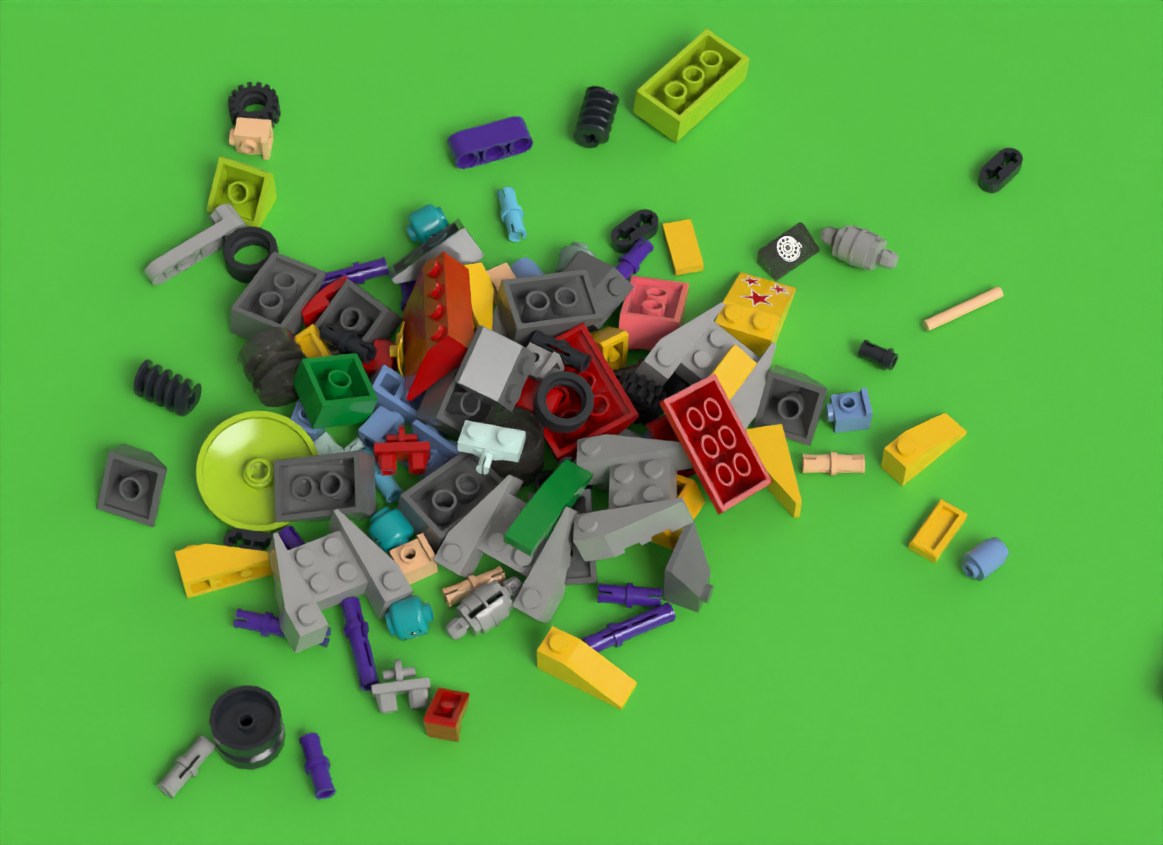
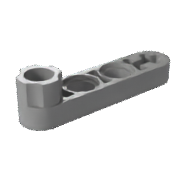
[144,204,247,286]

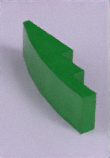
[503,459,593,557]

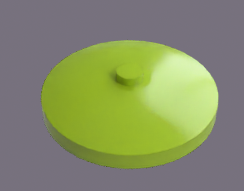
[196,411,318,533]

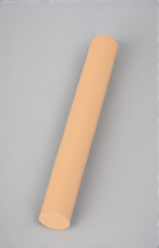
[922,286,1003,332]

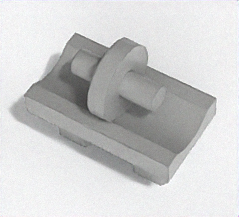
[371,659,431,714]

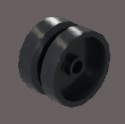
[209,685,286,770]

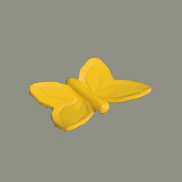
[390,321,405,377]

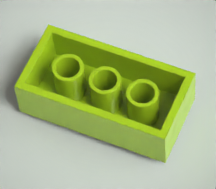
[633,29,750,143]

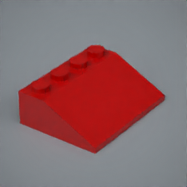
[402,251,474,401]
[531,322,639,464]
[659,373,773,514]

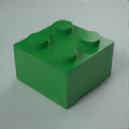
[292,353,378,429]

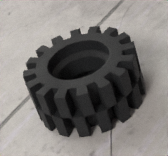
[228,82,281,129]
[618,372,667,426]

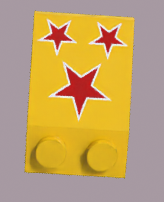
[715,272,796,357]

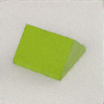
[206,156,277,227]

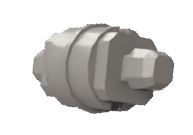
[820,225,899,271]
[445,577,523,640]

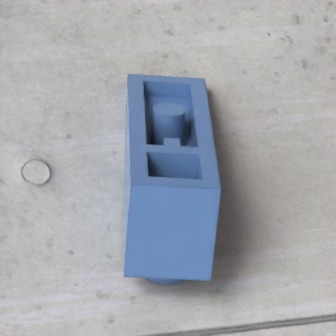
[369,365,448,438]

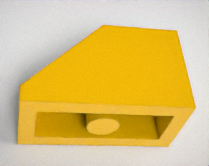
[590,327,629,371]

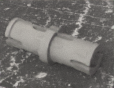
[157,736,215,799]

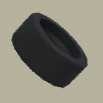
[223,227,279,283]
[533,371,594,433]

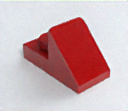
[424,688,470,742]

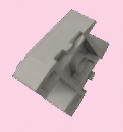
[635,302,776,429]
[573,434,693,562]
[433,475,580,624]
[268,509,413,653]

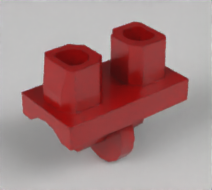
[374,425,430,476]

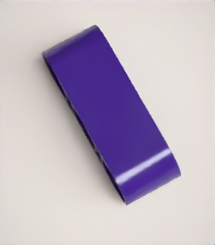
[447,116,533,169]

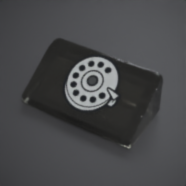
[757,222,820,281]

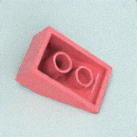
[619,275,689,351]

